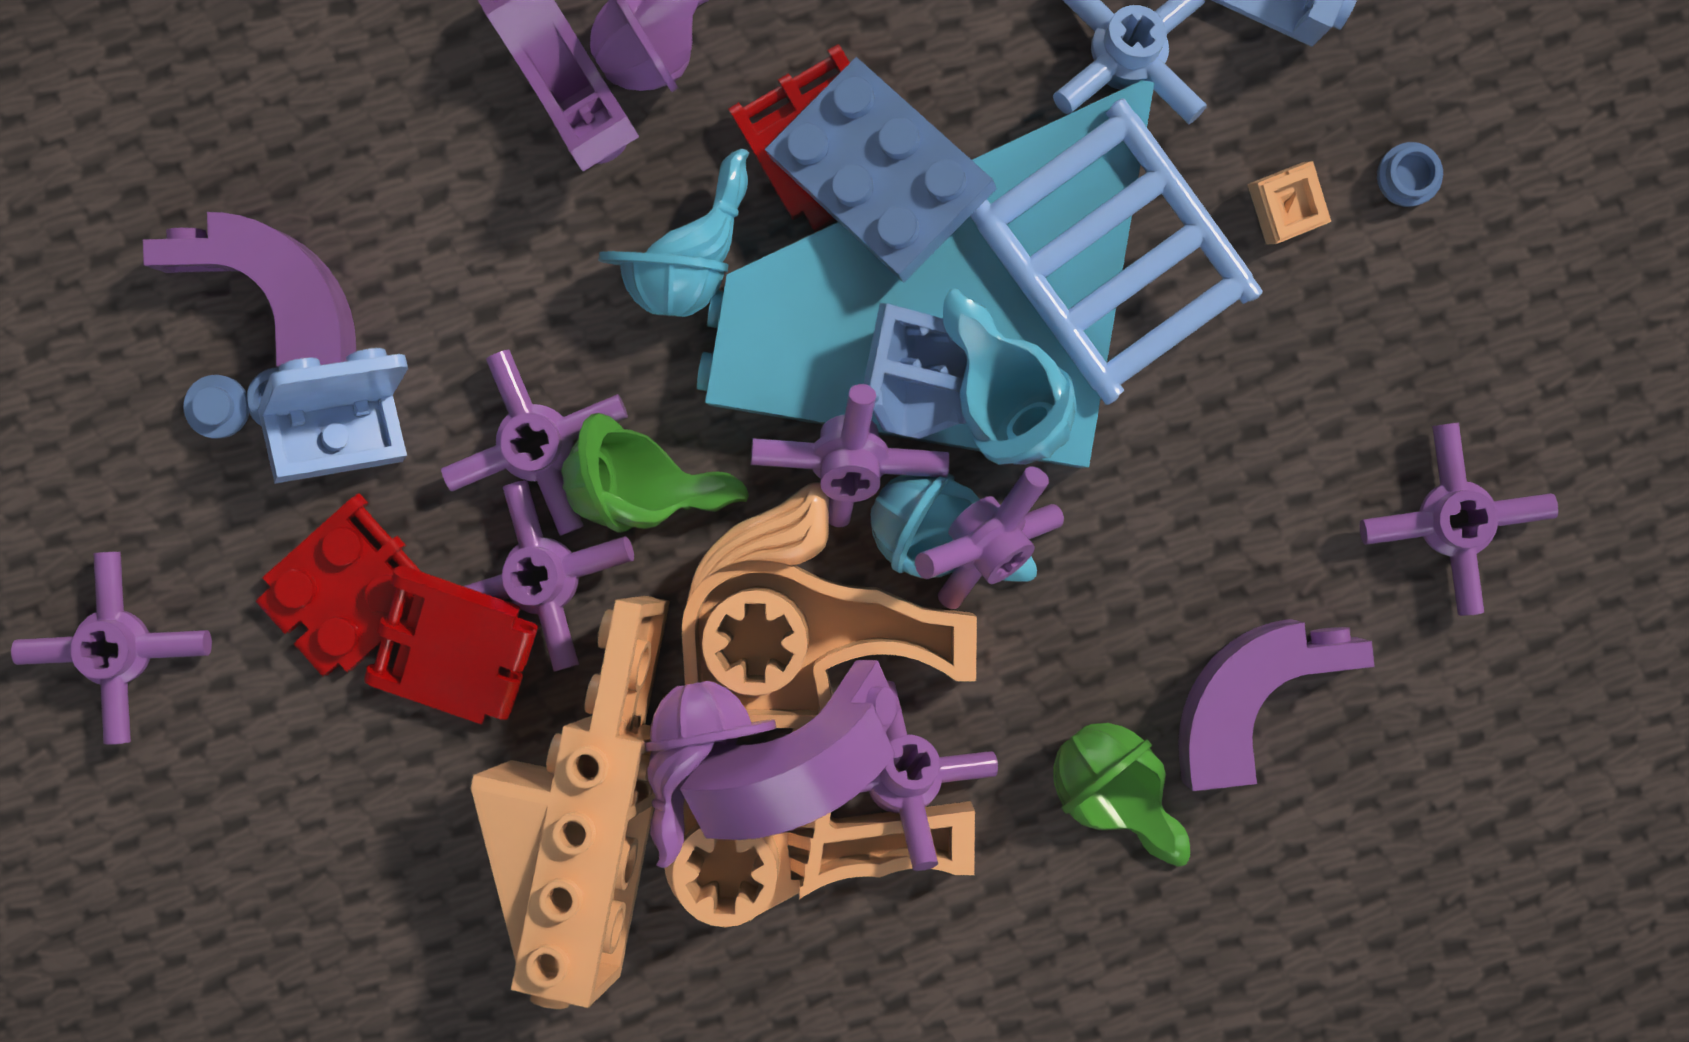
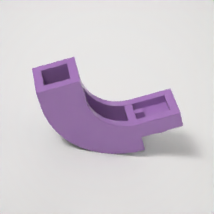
[478,0,639,172]
[143,212,356,367]
[1179,619,1375,791]
[680,660,899,840]

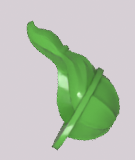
[561,413,749,532]
[1053,723,1190,866]

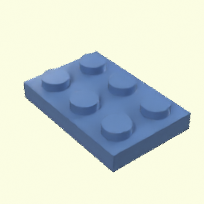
[765,57,996,283]

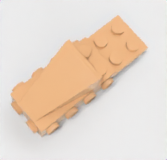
[471,596,670,1009]

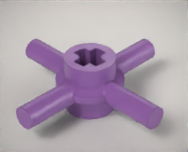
[441,349,628,536]
[751,384,949,527]
[1360,422,1558,616]
[915,467,1064,609]
[464,480,634,671]
[11,551,212,745]
[861,681,998,871]

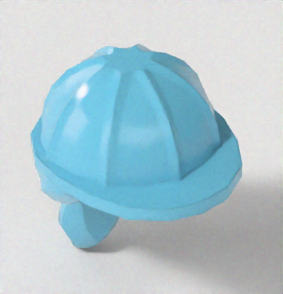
[598,149,749,317]
[943,288,1077,465]
[871,473,1037,581]

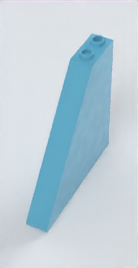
[697,80,1155,468]

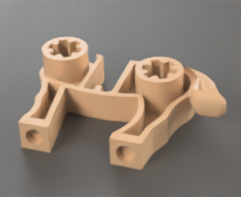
[665,482,977,927]

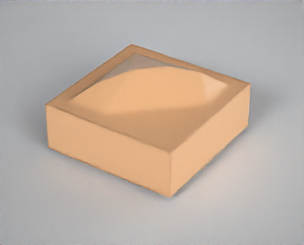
[1247,161,1331,245]

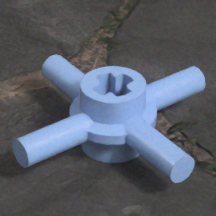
[1053,0,1207,124]

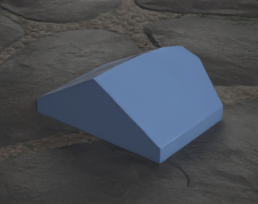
[863,303,967,439]

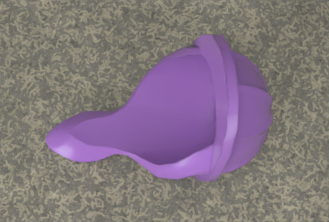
[590,0,709,92]
[645,681,776,868]

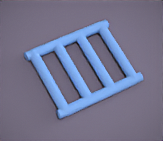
[970,98,1263,405]

